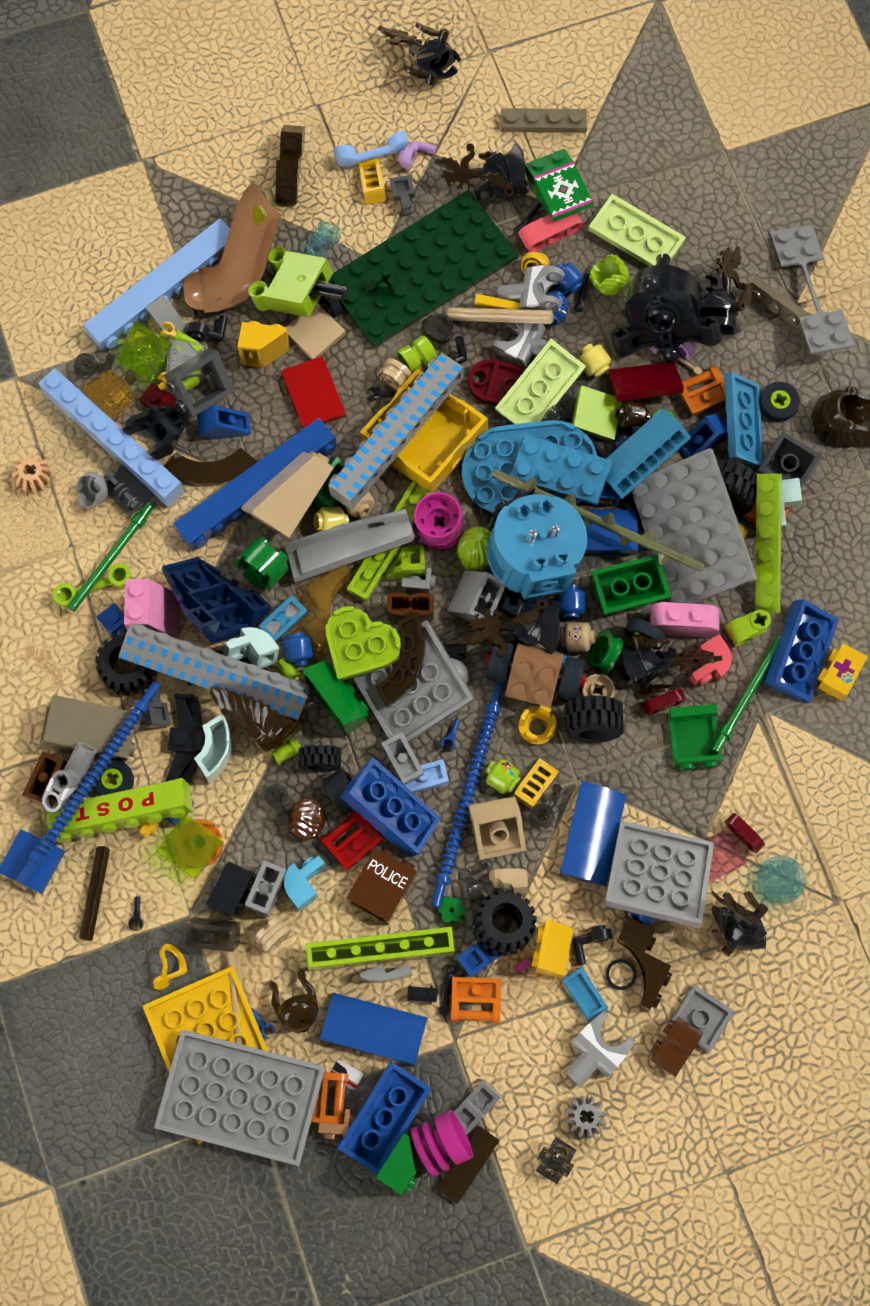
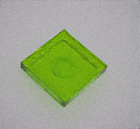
[118,321,173,383]
[156,814,224,880]

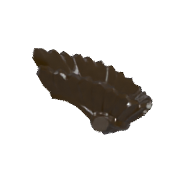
[811,387,870,448]
[210,686,303,752]

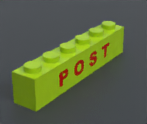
[46,778,193,843]
[306,927,455,971]

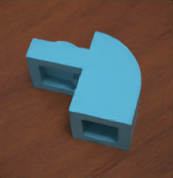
[284,856,326,911]

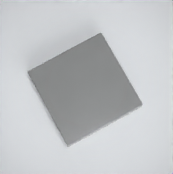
[671,984,735,1053]

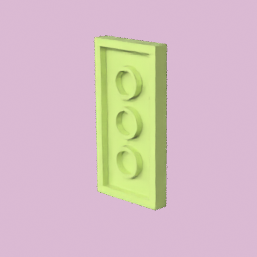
[588,194,686,267]
[495,339,586,424]

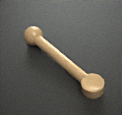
[663,349,702,376]

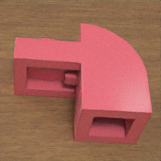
[689,634,732,687]

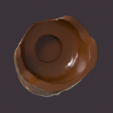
[287,798,326,840]

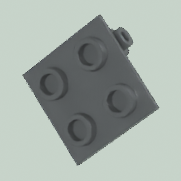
[104,466,155,517]

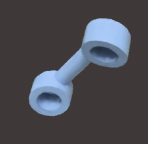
[333,131,409,168]

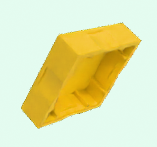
[360,368,488,493]

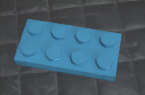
[724,372,764,470]
[511,434,612,506]

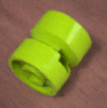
[396,335,438,374]

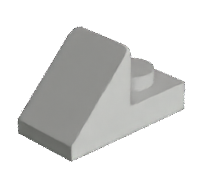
[381,732,425,785]

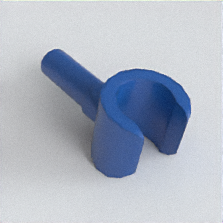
[441,719,460,751]
[252,1008,276,1039]

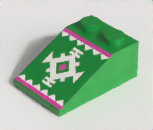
[525,149,594,221]

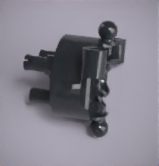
[610,253,723,362]

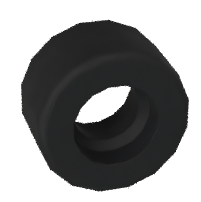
[323,768,354,815]

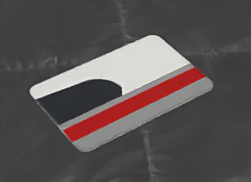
[330,1060,363,1091]

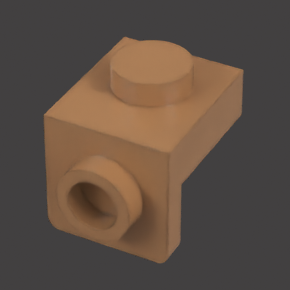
[318,1109,355,1140]

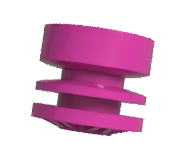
[414,492,464,550]
[411,1110,473,1177]

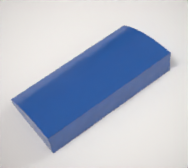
[584,509,638,555]
[764,599,839,703]
[340,757,441,858]
[559,781,626,887]
[320,993,428,1066]
[337,1061,432,1175]

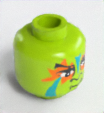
[485,759,521,794]

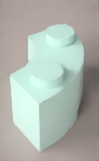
[194,714,232,784]

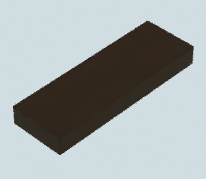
[437,1126,500,1204]

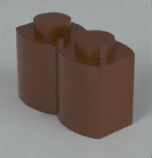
[387,592,434,622]
[650,1017,703,1077]

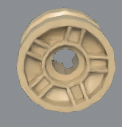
[377,358,412,391]
[581,674,615,698]
[254,916,292,953]

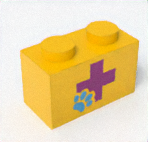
[818,643,868,701]

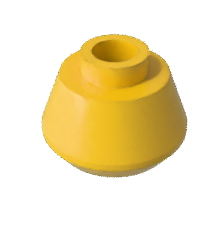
[521,252,550,274]

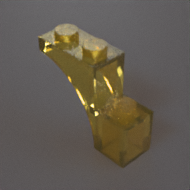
[302,565,351,652]

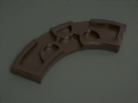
[164,447,257,486]
[376,612,425,708]

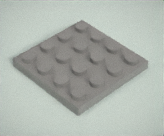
[353,620,476,743]
[604,821,714,929]

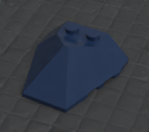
[161,557,272,644]

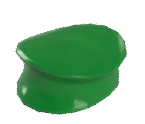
[590,630,623,674]

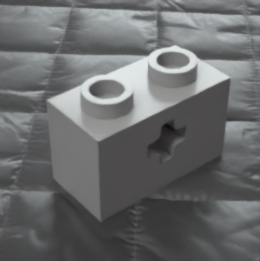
[245,860,287,918]

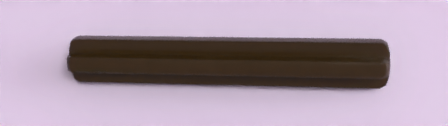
[79,846,110,941]

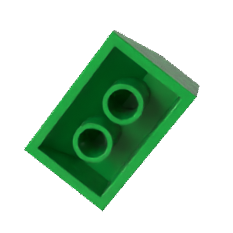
[589,554,671,615]
[303,660,370,736]
[376,1133,417,1195]

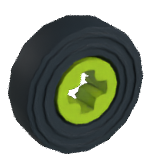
[760,381,800,422]
[625,618,667,650]
[92,759,134,796]

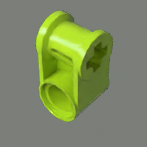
[724,609,771,647]

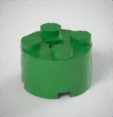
[235,536,288,591]

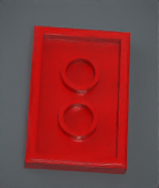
[281,356,346,429]

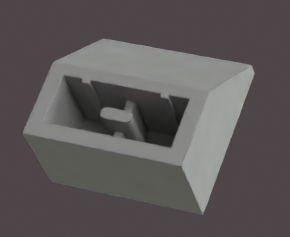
[447,571,507,623]

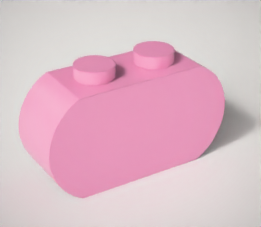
[649,602,720,638]

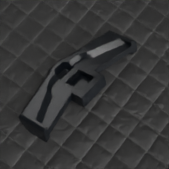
[165,693,205,785]

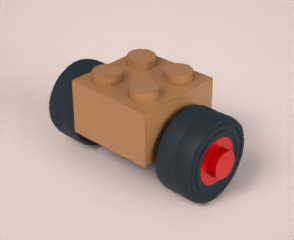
[485,640,587,707]

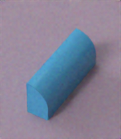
[606,408,691,499]

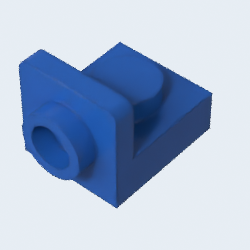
[96,603,127,637]

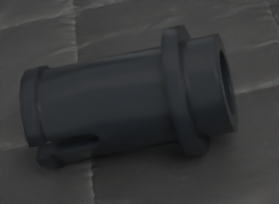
[442,641,467,659]
[407,985,438,1005]

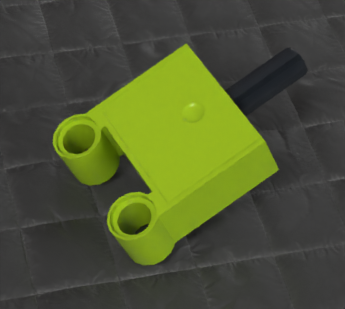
[248,247,348,318]

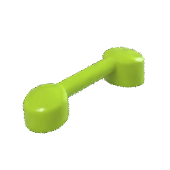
[53,563,132,607]

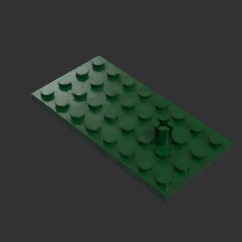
[328,190,519,348]

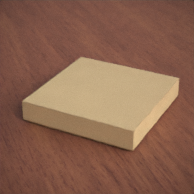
[286,303,346,360]

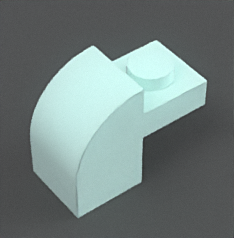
[781,478,802,531]
[223,627,279,668]

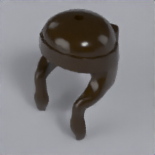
[269,969,318,1032]

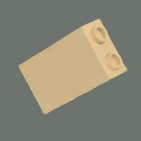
[241,451,334,538]

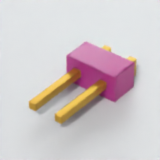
[508,952,531,975]

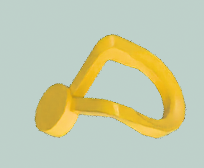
[153,944,187,990]

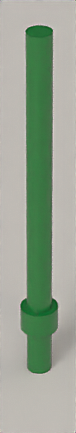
[67,501,156,612]
[711,636,781,754]

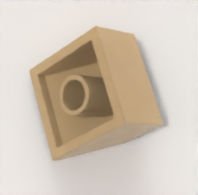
[469,796,526,860]

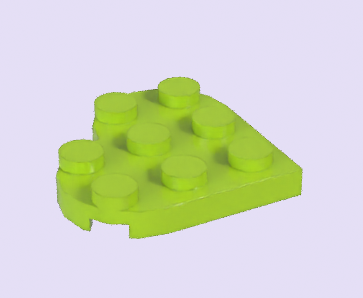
[325,606,401,681]

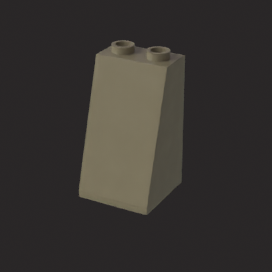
[39,695,140,762]

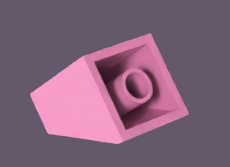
[124,579,180,639]

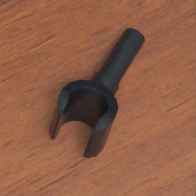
[367,385,397,402]
[128,896,145,930]

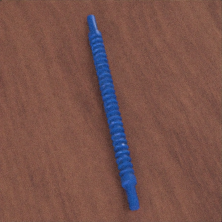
[16,681,161,885]
[431,682,505,908]

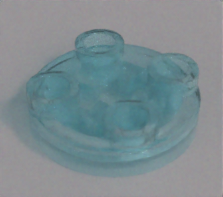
[757,855,806,904]

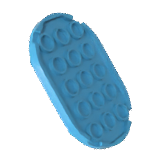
[462,420,597,514]

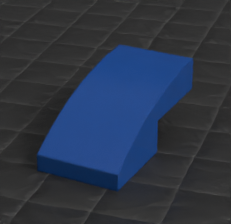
[457,942,502,977]

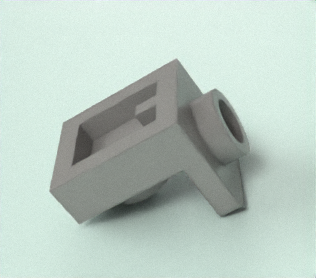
[402,568,436,595]

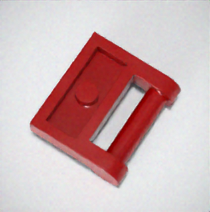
[319,810,383,871]

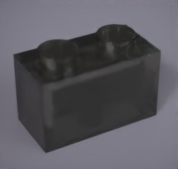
[185,917,241,952]

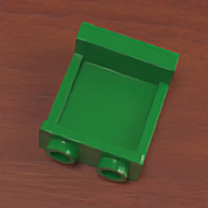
[667,704,724,771]

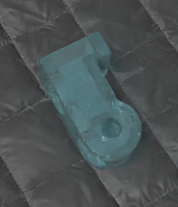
[306,220,341,258]

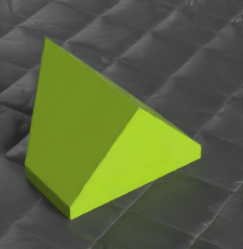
[380,545,425,581]

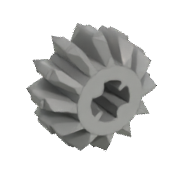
[565,1096,607,1139]

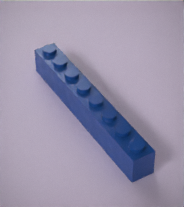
[173,418,337,551]

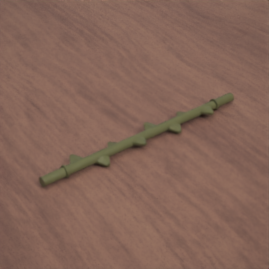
[492,469,705,573]

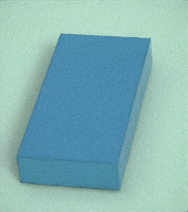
[561,967,609,1022]

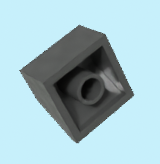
[758,431,824,489]

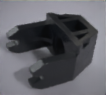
[122,405,188,460]

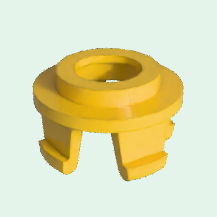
[518,705,557,745]

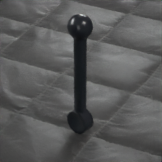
[517,201,543,232]
[575,270,590,312]
[439,964,456,1015]

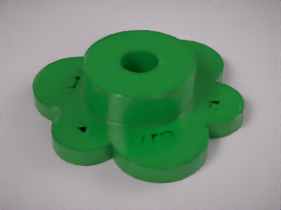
[438,896,466,923]

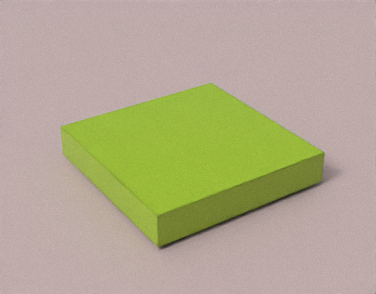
[571,385,622,442]

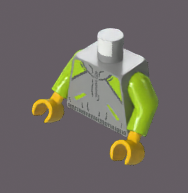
[157,321,207,391]

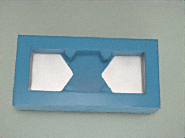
[258,595,308,643]

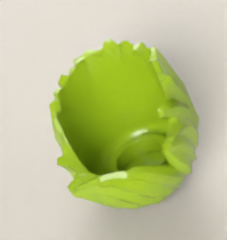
[589,254,630,296]
[457,527,491,572]

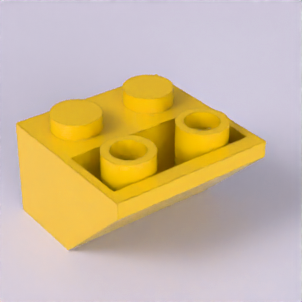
[238,321,290,368]
[531,919,573,979]

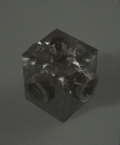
[536,1137,577,1184]

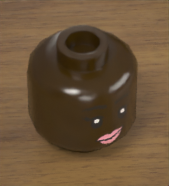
[615,400,650,431]

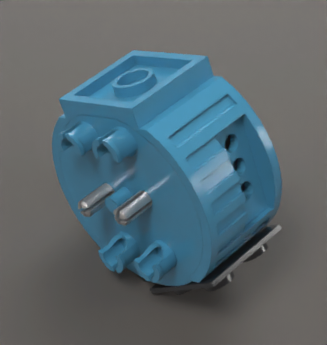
[487,488,587,600]

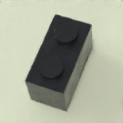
[206,861,256,920]

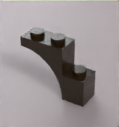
[275,125,305,205]
[617,917,672,1012]

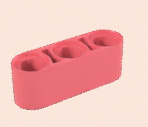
[518,213,584,252]

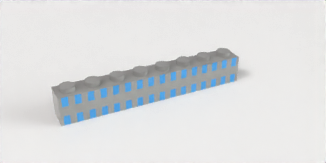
[329,353,464,510]
[118,623,310,720]

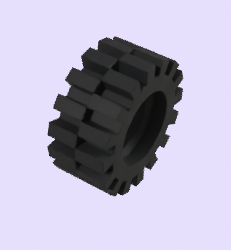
[298,744,341,772]

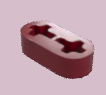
[641,688,686,716]
[724,813,765,854]

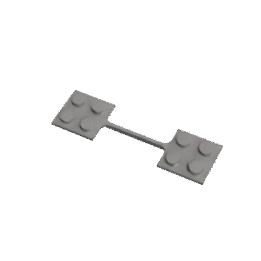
[770,225,855,354]

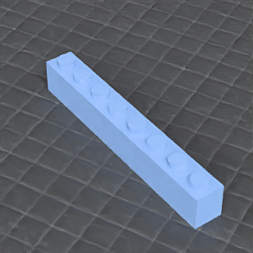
[83,218,230,352]
[39,368,184,508]

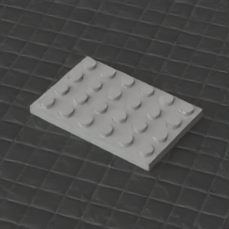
[631,448,758,604]
[154,1029,326,1166]

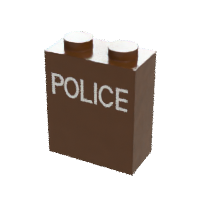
[346,848,417,925]

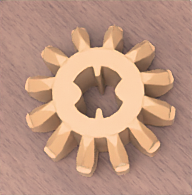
[12,454,52,493]

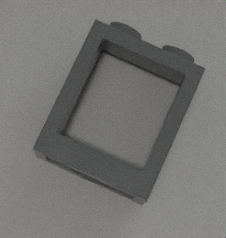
[164,349,235,417]

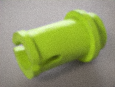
[275,658,302,681]
[271,738,301,765]

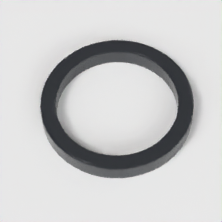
[606,959,636,990]

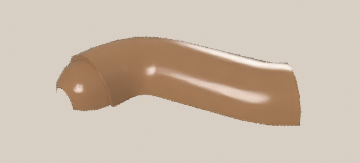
[183,180,282,313]

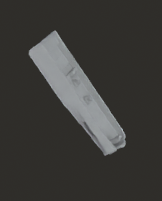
[285,509,415,583]

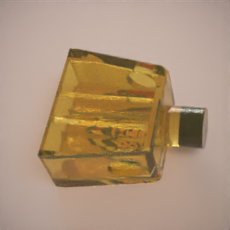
[80,370,137,422]

